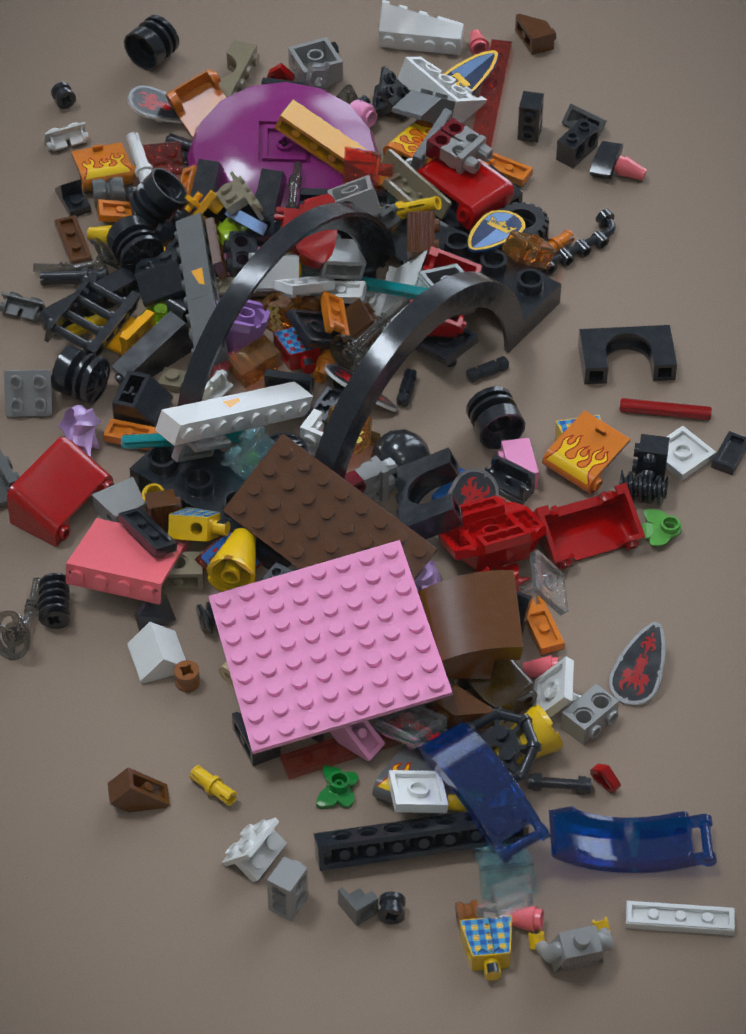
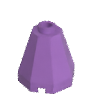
[226,300,270,358]

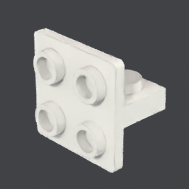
[222,817,287,882]

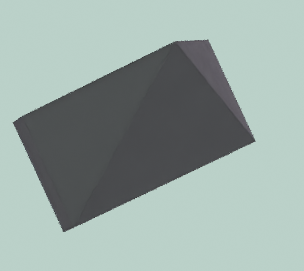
[561,103,607,139]

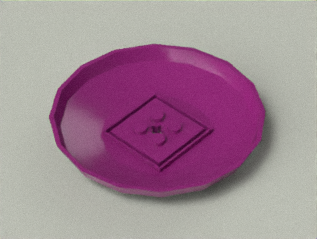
[187,82,379,209]

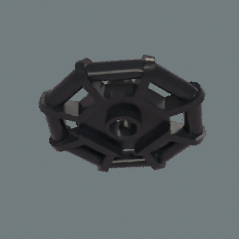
[450,706,542,797]

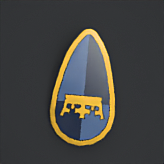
[444,50,499,95]
[468,210,525,253]

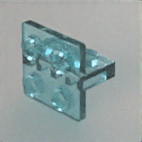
[221,426,275,481]

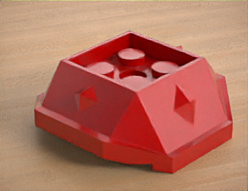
[438,495,547,572]

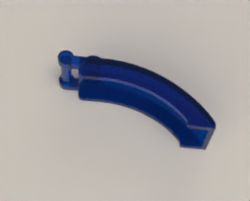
[419,722,551,864]
[549,806,717,873]

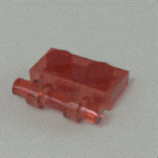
[142,141,183,176]

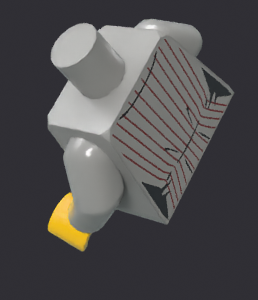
[528,917,614,973]

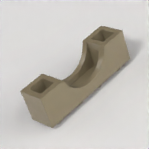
[219,40,260,98]

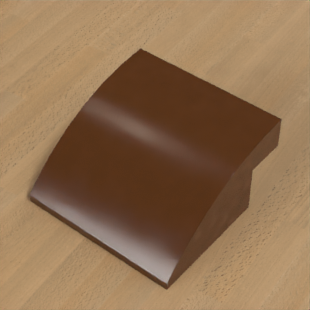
[418,570,523,679]

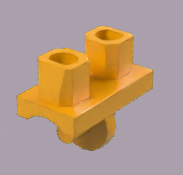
[184,190,224,220]

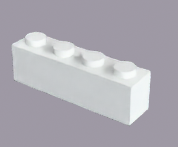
[379,0,464,55]
[397,57,487,122]

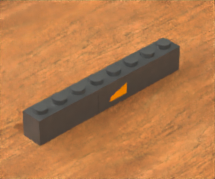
[174,213,229,366]

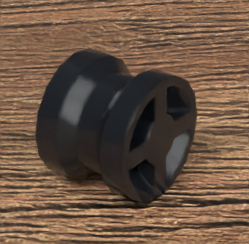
[51,82,76,109]
[378,891,406,924]

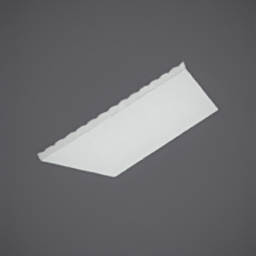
[351,250,428,373]

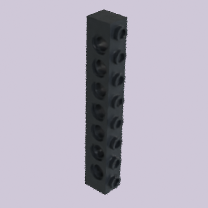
[313,804,529,871]

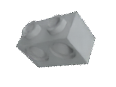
[561,684,619,745]
[267,857,308,921]

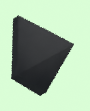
[135,585,176,632]

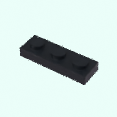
[118,507,177,557]

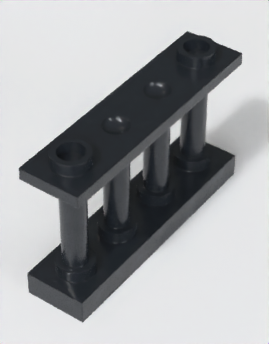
[44,269,140,357]

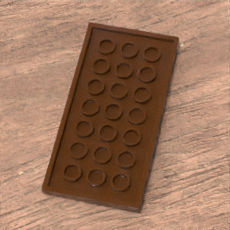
[223,434,438,581]

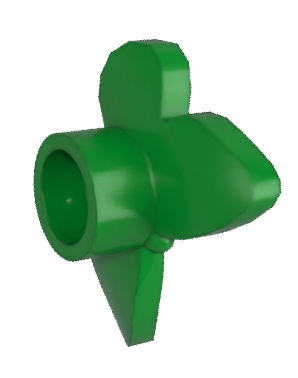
[316,765,358,809]

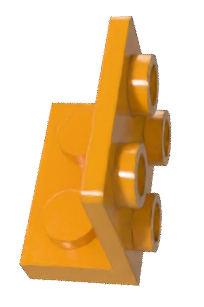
[93,309,156,356]

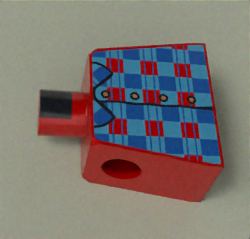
[273,327,320,374]

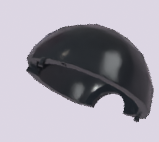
[371,429,430,478]

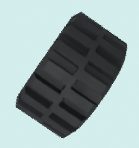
[497,202,549,258]

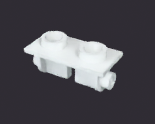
[44,122,89,152]
[202,369,234,401]

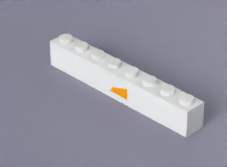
[155,381,313,446]

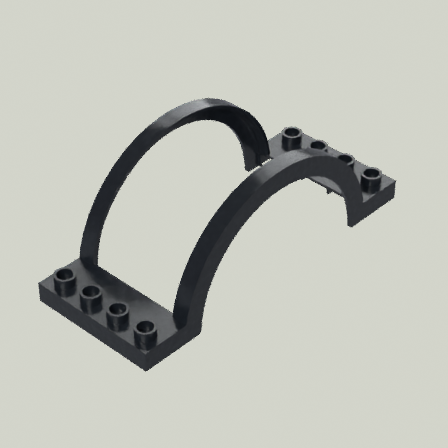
[129,202,561,570]

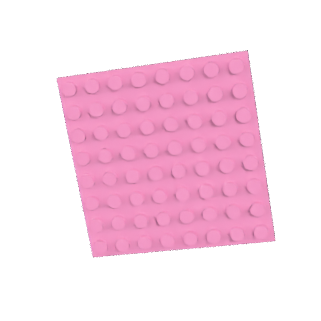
[209,540,453,754]

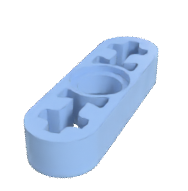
[225,210,268,235]

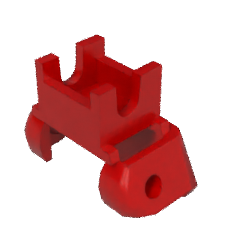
[274,193,337,269]

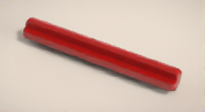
[619,398,712,420]

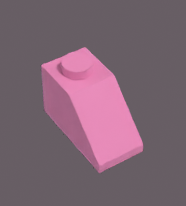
[497,438,539,488]
[330,720,385,761]

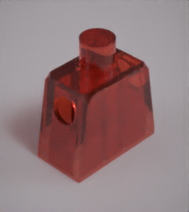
[343,146,394,186]

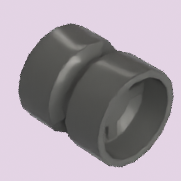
[91,176,125,208]

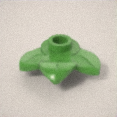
[641,509,682,546]

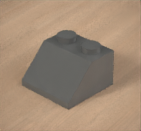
[391,88,456,123]

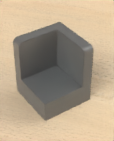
[338,887,378,926]

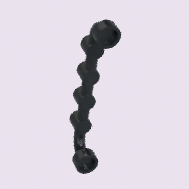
[511,209,616,275]

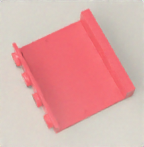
[66,518,189,605]

